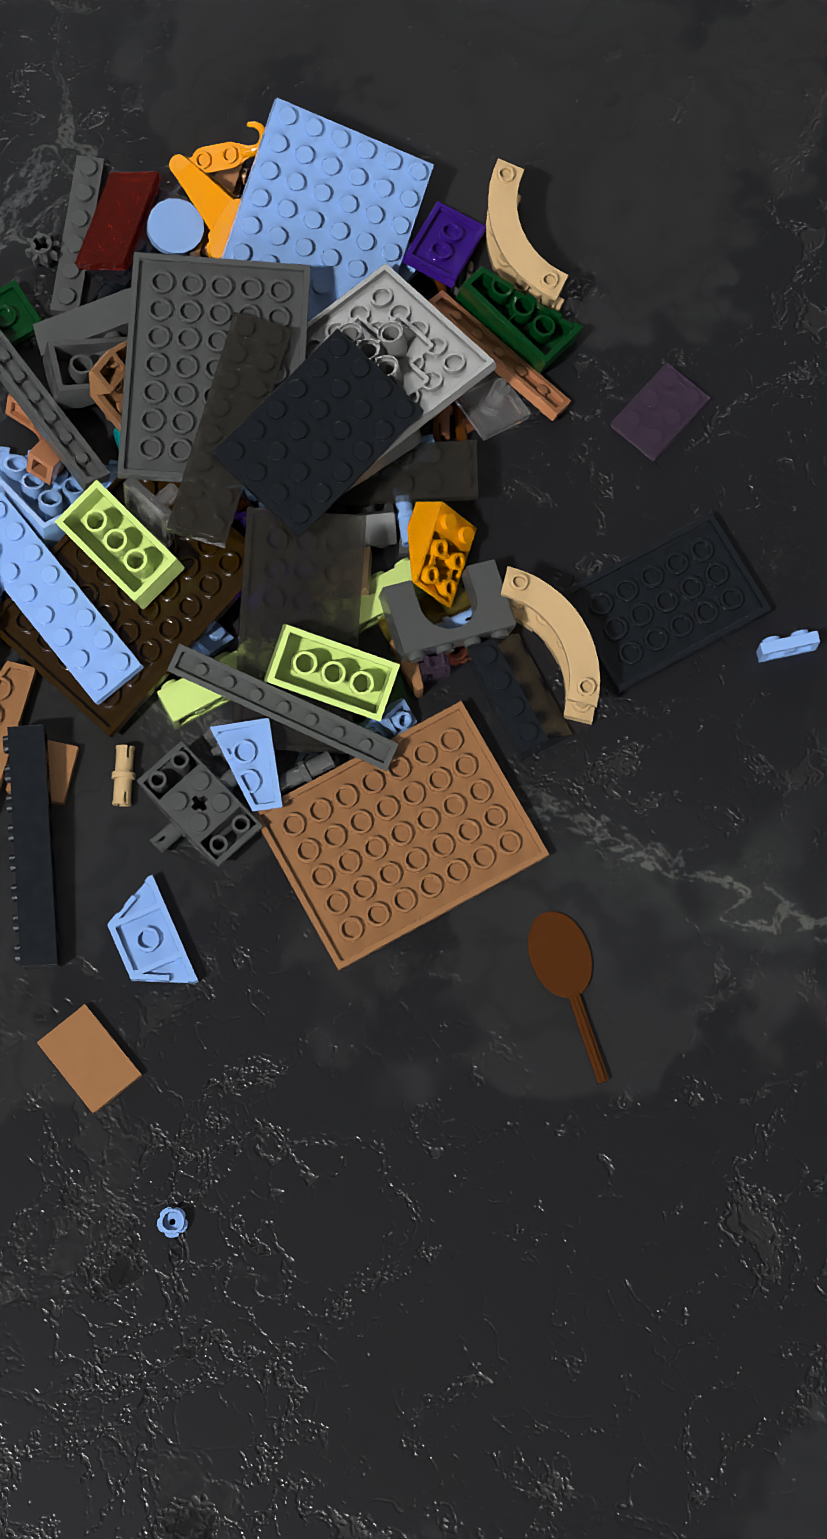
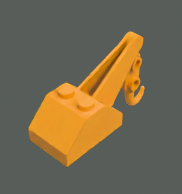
[169,121,265,258]

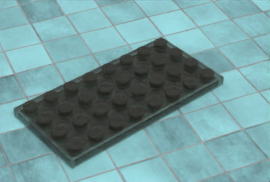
[233,507,366,754]

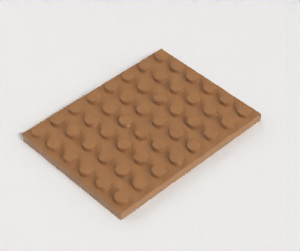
[252,701,550,971]

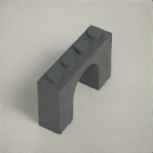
[378,559,516,663]

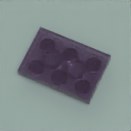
[610,363,710,462]

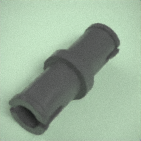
[278,750,336,794]

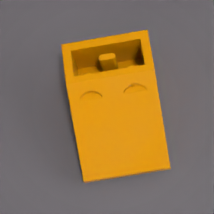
[407,502,477,608]

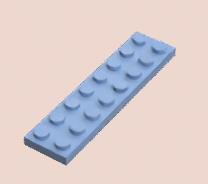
[0,492,144,705]

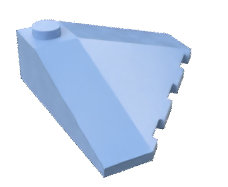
[0,446,118,549]

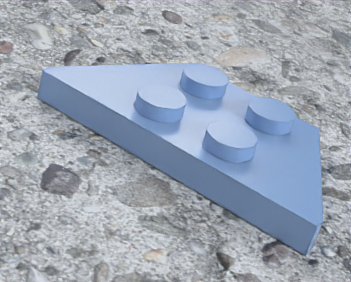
[107,875,198,984]

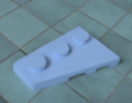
[210,718,283,812]

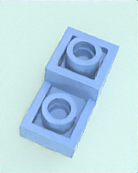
[359,698,417,739]

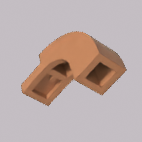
[5,393,65,485]

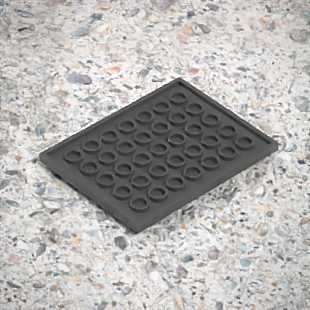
[117,252,311,487]

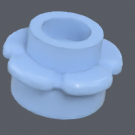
[157,1207,188,1238]

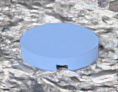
[147,198,204,256]

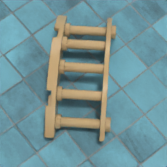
[486,158,568,313]
[501,566,600,725]

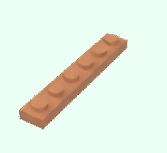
[429,290,571,421]

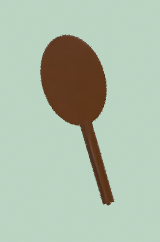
[528,911,609,1084]

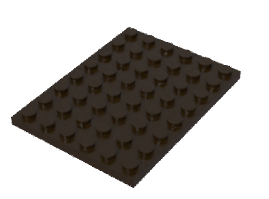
[0,477,271,738]

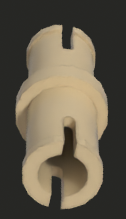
[111,745,136,807]

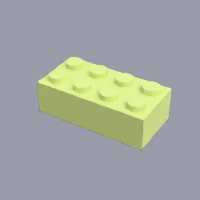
[54,480,185,610]
[264,624,400,721]

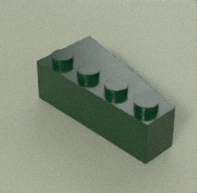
[456,266,583,374]

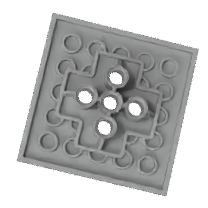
[305,263,496,460]

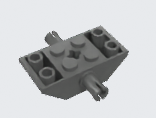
[137,741,263,867]

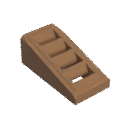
[390,640,424,699]

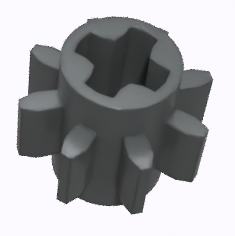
[25,231,61,268]

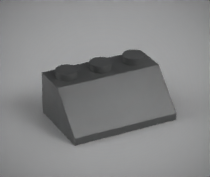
[309,488,397,554]

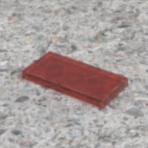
[75,171,162,270]

